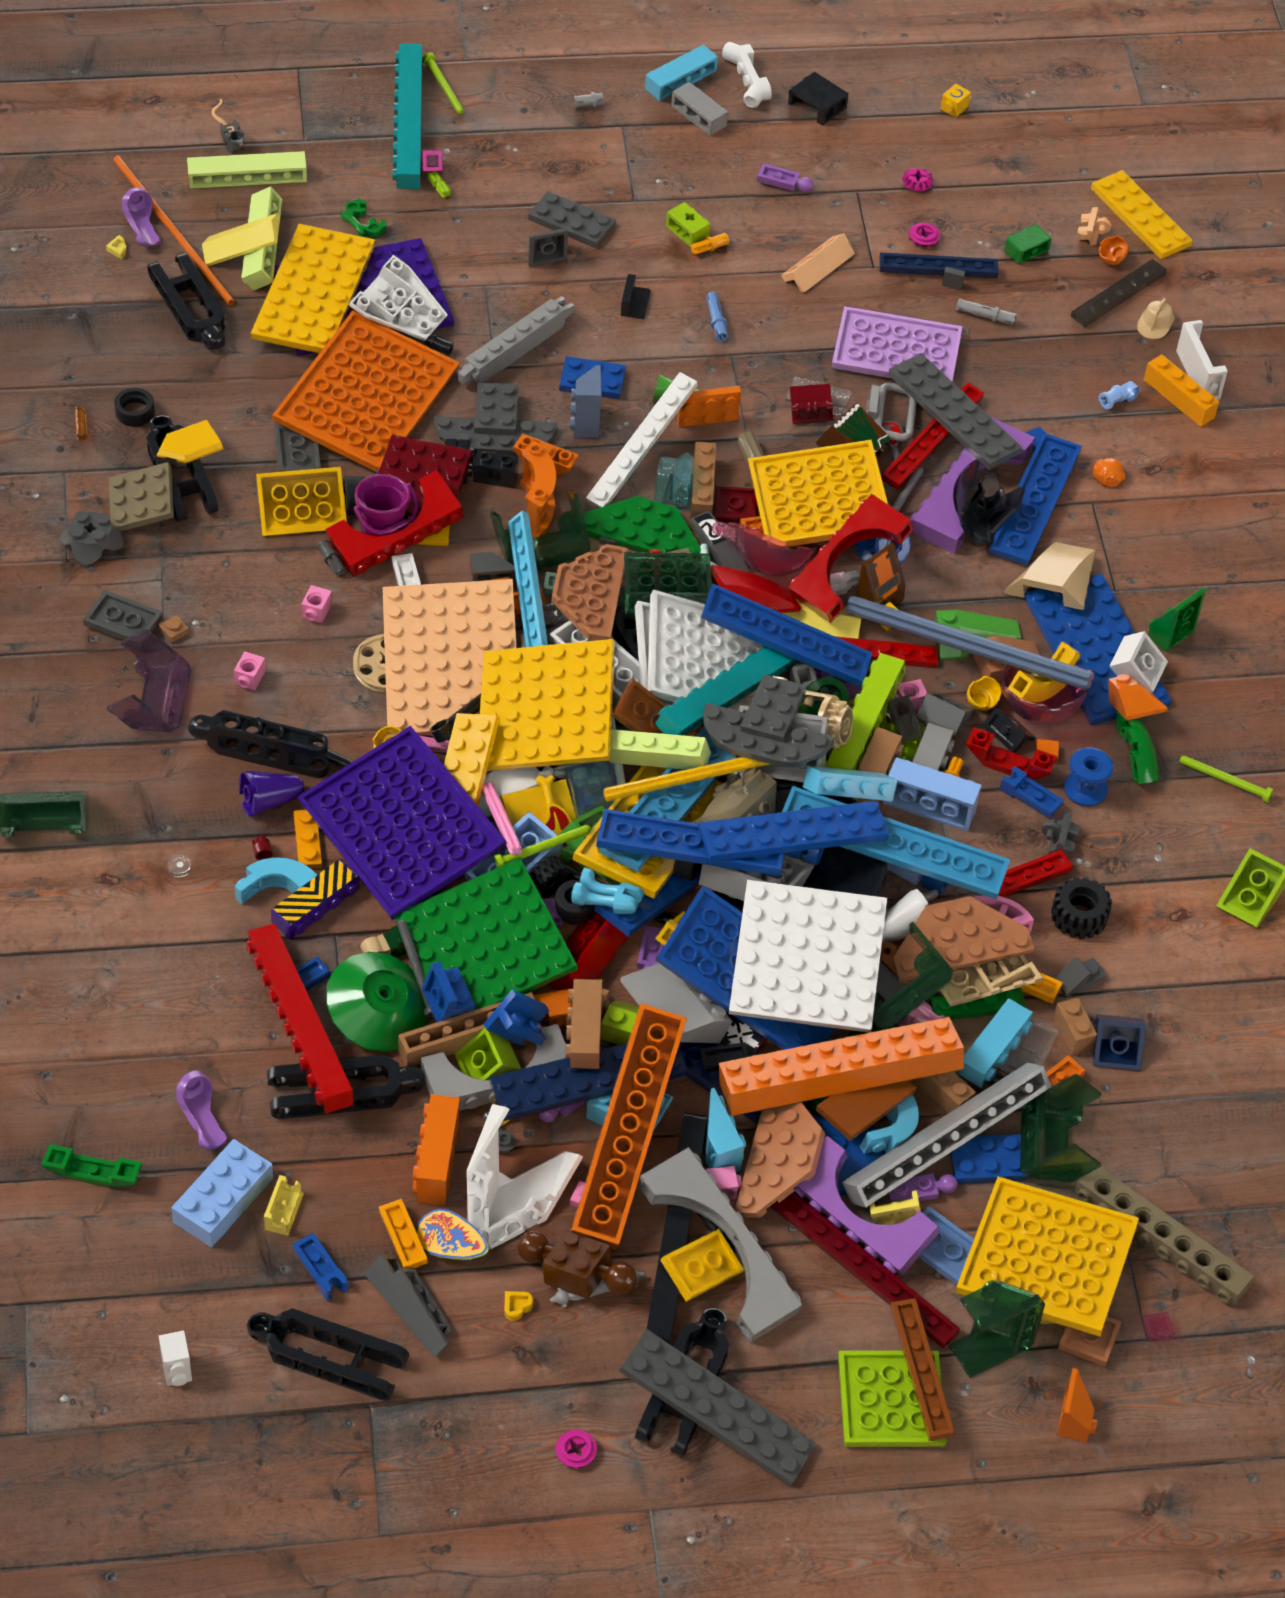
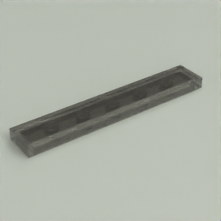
[1071,259,1167,327]

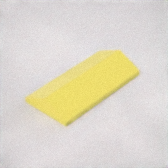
[202,213,280,267]
[782,600,862,639]

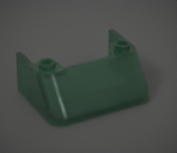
[490,489,591,571]
[0,791,89,837]
[872,922,953,1030]
[1020,1074,1101,1183]
[949,1280,1045,1378]

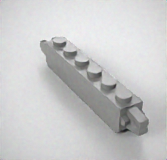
[458,296,576,385]

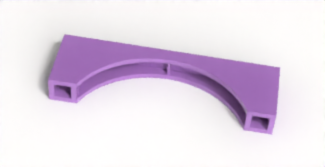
[910,417,1035,554]

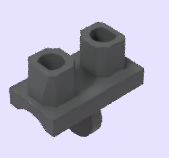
[1041,812,1080,856]

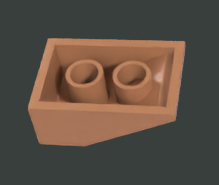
[973,636,1040,686]

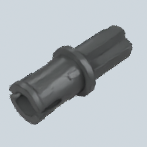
[317,539,346,577]

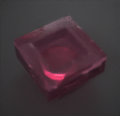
[1142,1312,1174,1342]

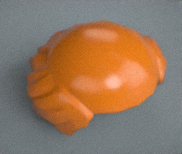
[1099,235,1129,265]
[1093,458,1126,487]

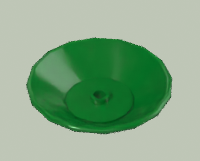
[326,952,429,1052]

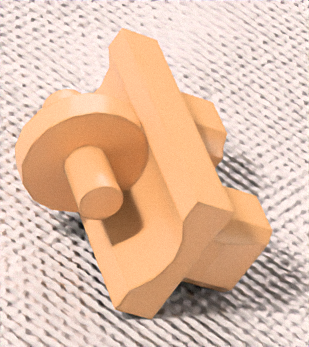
[1078,207,1111,246]

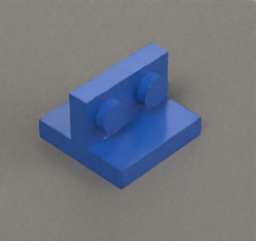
[422,962,475,1022]
[483,989,550,1046]

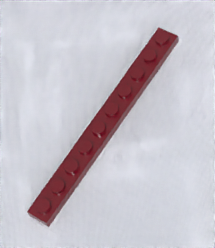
[770,1192,960,1349]

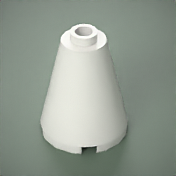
[882,889,928,943]

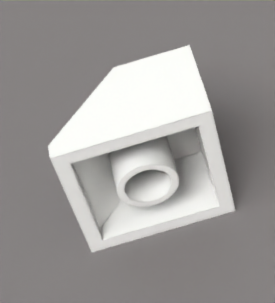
[1110,631,1168,692]

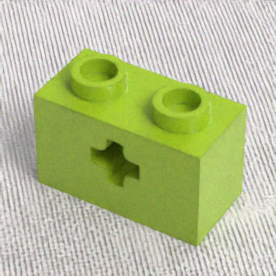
[666,202,710,246]

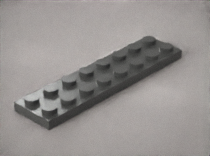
[889,353,1022,470]
[619,1329,817,1486]

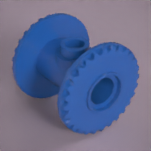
[855,536,911,564]
[1064,747,1114,806]

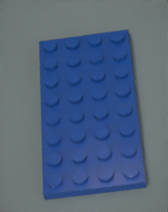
[1024,574,1171,725]
[655,886,835,1049]

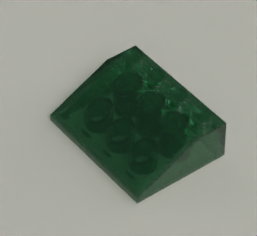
[624,552,712,615]

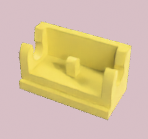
[264,1175,304,1236]
[870,1190,921,1225]

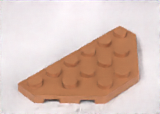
[551,544,627,641]
[893,896,1034,982]
[735,1102,825,1218]

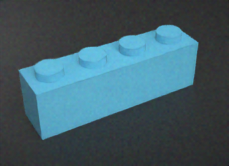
[645,44,718,101]
[803,766,897,801]
[957,998,1033,1088]

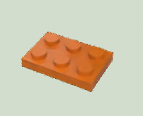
[677,386,741,427]

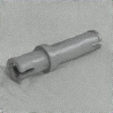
[956,298,1017,326]

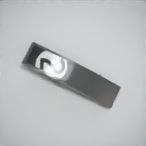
[690,511,750,573]

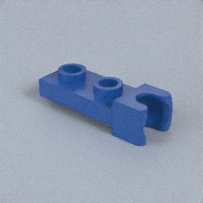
[1000,767,1064,818]
[292,1233,349,1301]

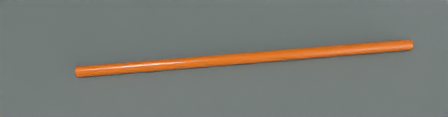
[113,156,235,306]

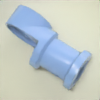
[1099,381,1140,410]

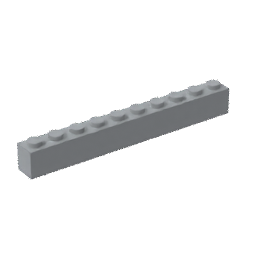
[842,1063,1052,1208]

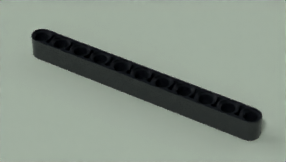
[647,1112,708,1344]

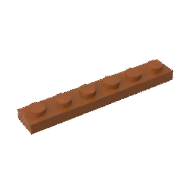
[890,1298,955,1441]

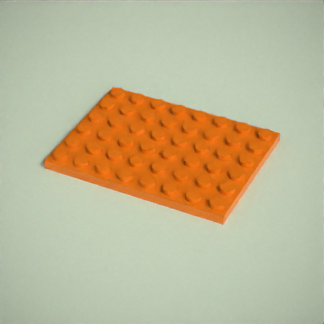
[272,310,460,472]

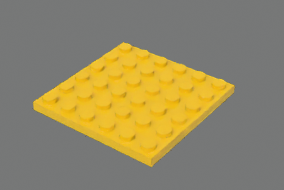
[748,440,888,550]
[480,639,615,771]
[956,1177,1139,1337]

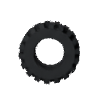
[1051,877,1112,939]

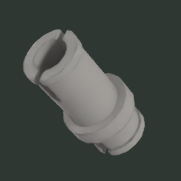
[574,92,604,108]

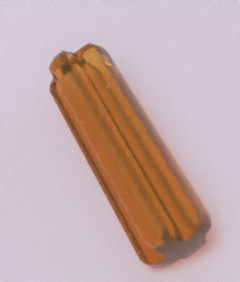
[74,406,88,441]

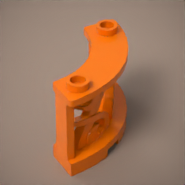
[520,441,556,541]

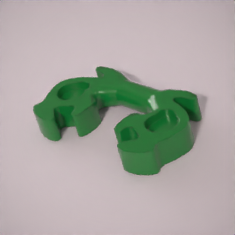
[341,198,387,238]

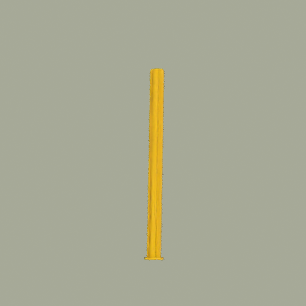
[603,757,769,801]

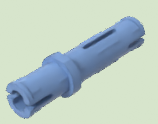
[706,291,729,342]

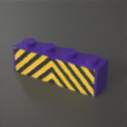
[271,859,359,939]

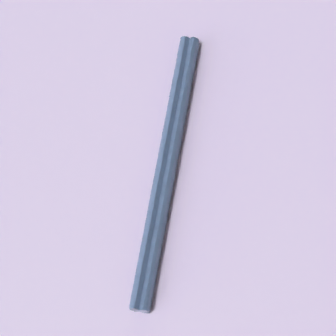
[846,596,1094,690]

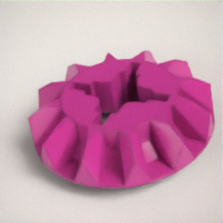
[902,167,933,191]
[909,223,940,248]
[556,1430,597,1470]

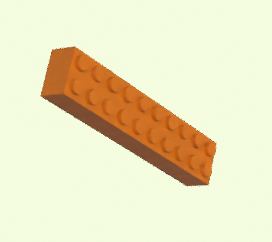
[570,1003,687,1251]
[719,1017,964,1116]

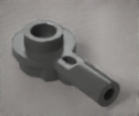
[483,1111,516,1154]

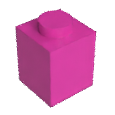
[422,150,443,171]

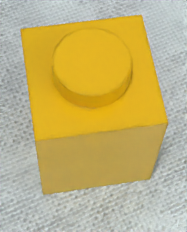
[940,84,971,118]

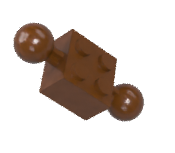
[518,1230,637,1299]

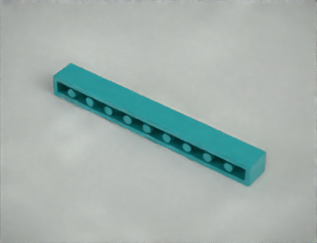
[393,44,422,189]
[655,645,801,736]

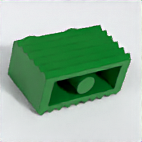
[1005,224,1052,264]

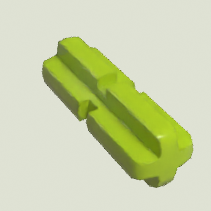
[428,171,451,198]

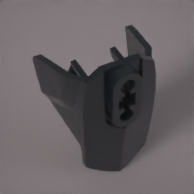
[956,460,1025,545]

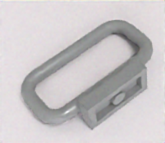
[866,383,917,442]

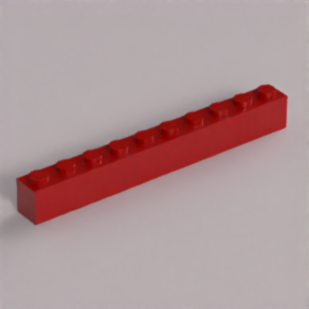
[246,923,353,1113]

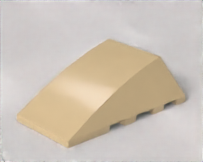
[1004,542,1095,610]
[930,955,1043,1007]

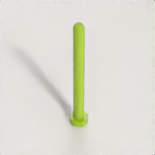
[422,53,464,114]
[1179,756,1274,803]
[494,825,591,868]

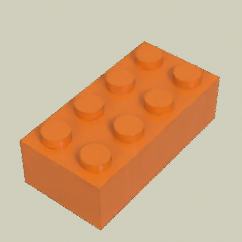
[412,1094,460,1206]

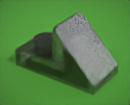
[887,694,923,743]

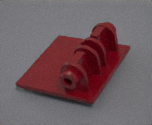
[789,384,834,424]

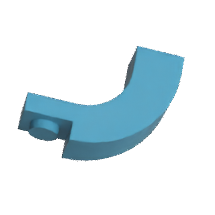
[235,858,317,904]
[859,1095,919,1154]

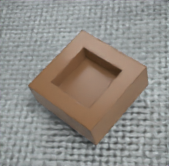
[158,615,189,644]

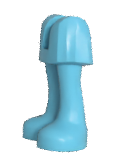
[571,868,644,914]

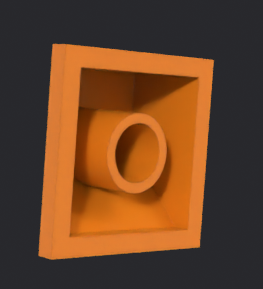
[1108,674,1168,721]
[1057,1368,1097,1443]

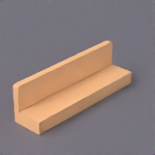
[781,233,855,293]

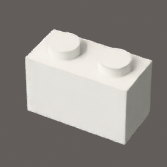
[159,1330,192,1386]

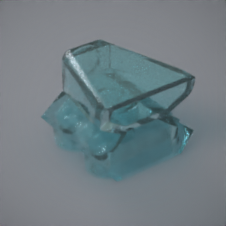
[654,453,695,510]

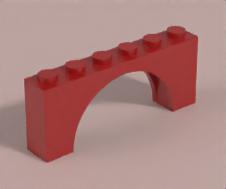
[326,470,464,577]
[789,494,914,623]

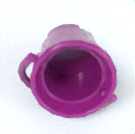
[354,474,419,536]

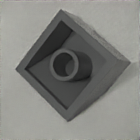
[916,692,976,735]

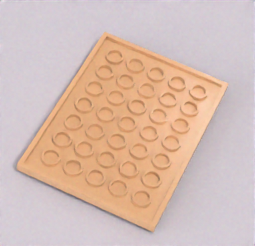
[383,579,517,736]

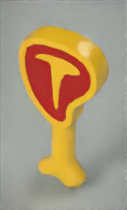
[536,775,572,835]

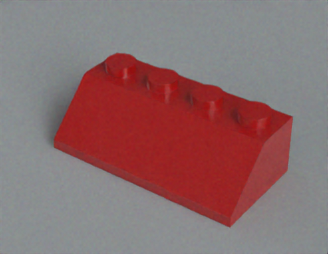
[547,913,627,991]

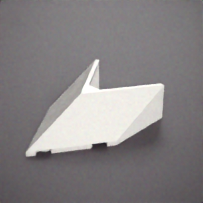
[467,1104,583,1260]

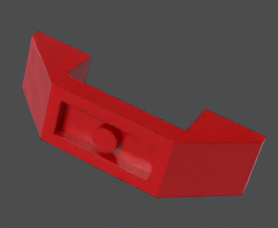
[966,727,1057,779]

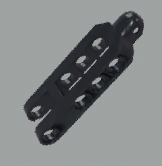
[147,252,225,350]
[146,415,218,522]
[188,710,329,778]
[266,1054,424,1119]
[247,1308,410,1401]
[635,1308,729,1457]

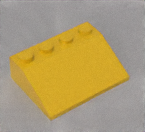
[256,467,347,537]

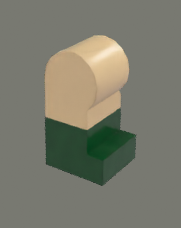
[360,925,407,957]

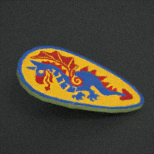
[415,1208,489,1260]

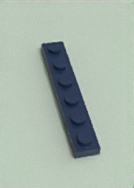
[879,252,998,278]

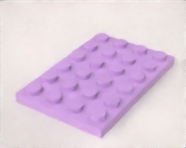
[831,306,963,381]

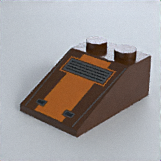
[857,542,906,606]

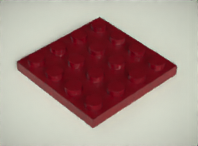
[378,435,473,517]

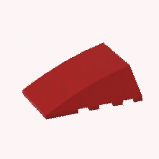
[701,565,801,613]

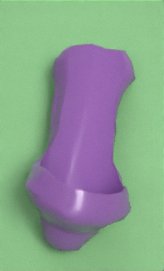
[122,187,161,247]
[176,1070,228,1149]

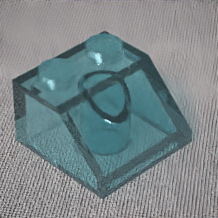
[565,760,617,818]

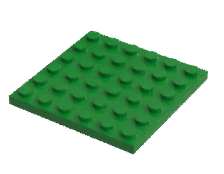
[395,857,578,1018]

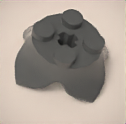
[59,511,124,567]

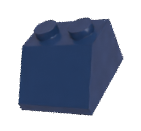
[1093,1014,1146,1070]

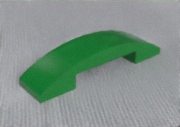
[41,1144,143,1187]

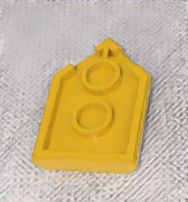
[157,420,223,464]

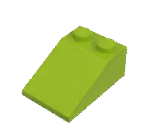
[1216,848,1285,928]

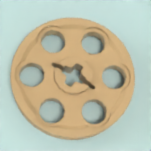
[353,634,386,693]

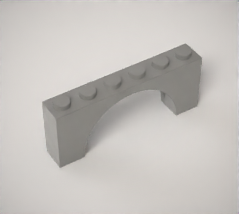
[421,1024,566,1111]

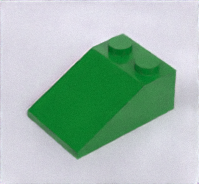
[1148,587,1206,652]

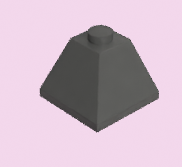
[528,228,568,267]

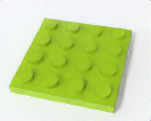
[838,1351,947,1447]

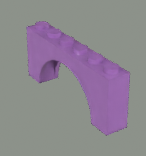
[793,1136,940,1276]

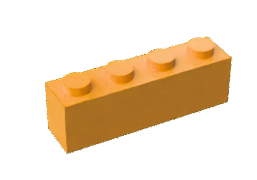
[1144,354,1219,427]

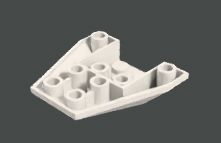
[349,255,448,341]

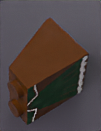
[815,403,891,455]

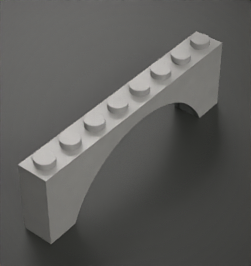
[638,1147,802,1343]

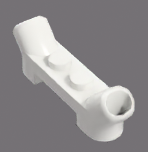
[722,42,772,108]

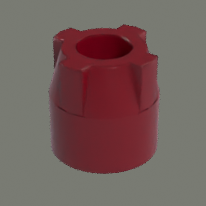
[251,835,273,860]

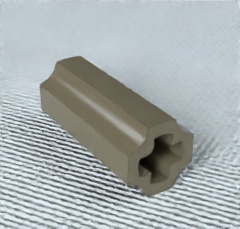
[737,431,765,466]

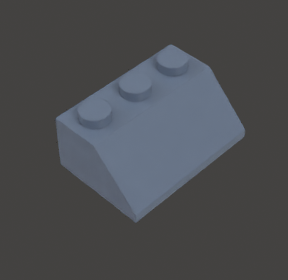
[570,365,601,439]

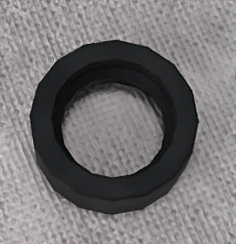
[114,387,155,427]

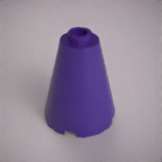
[239,771,304,816]

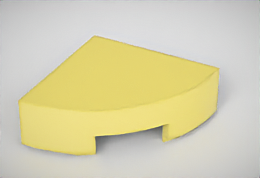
[106,235,126,260]

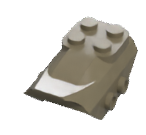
[691,768,777,824]

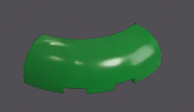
[1116,710,1160,784]

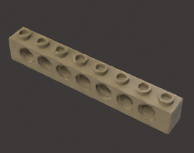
[1074,1162,1254,1307]

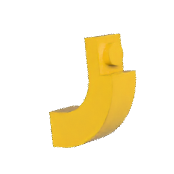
[1007,641,1081,703]

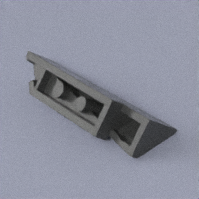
[365,1255,451,1356]

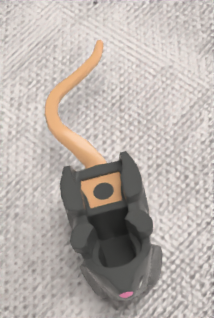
[211,99,245,153]

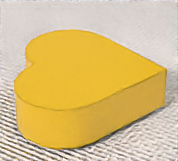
[504,1291,534,1321]

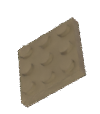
[109,462,174,531]

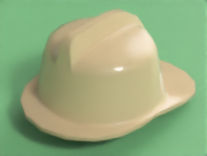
[1137,298,1175,340]

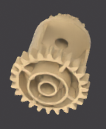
[773,676,853,749]

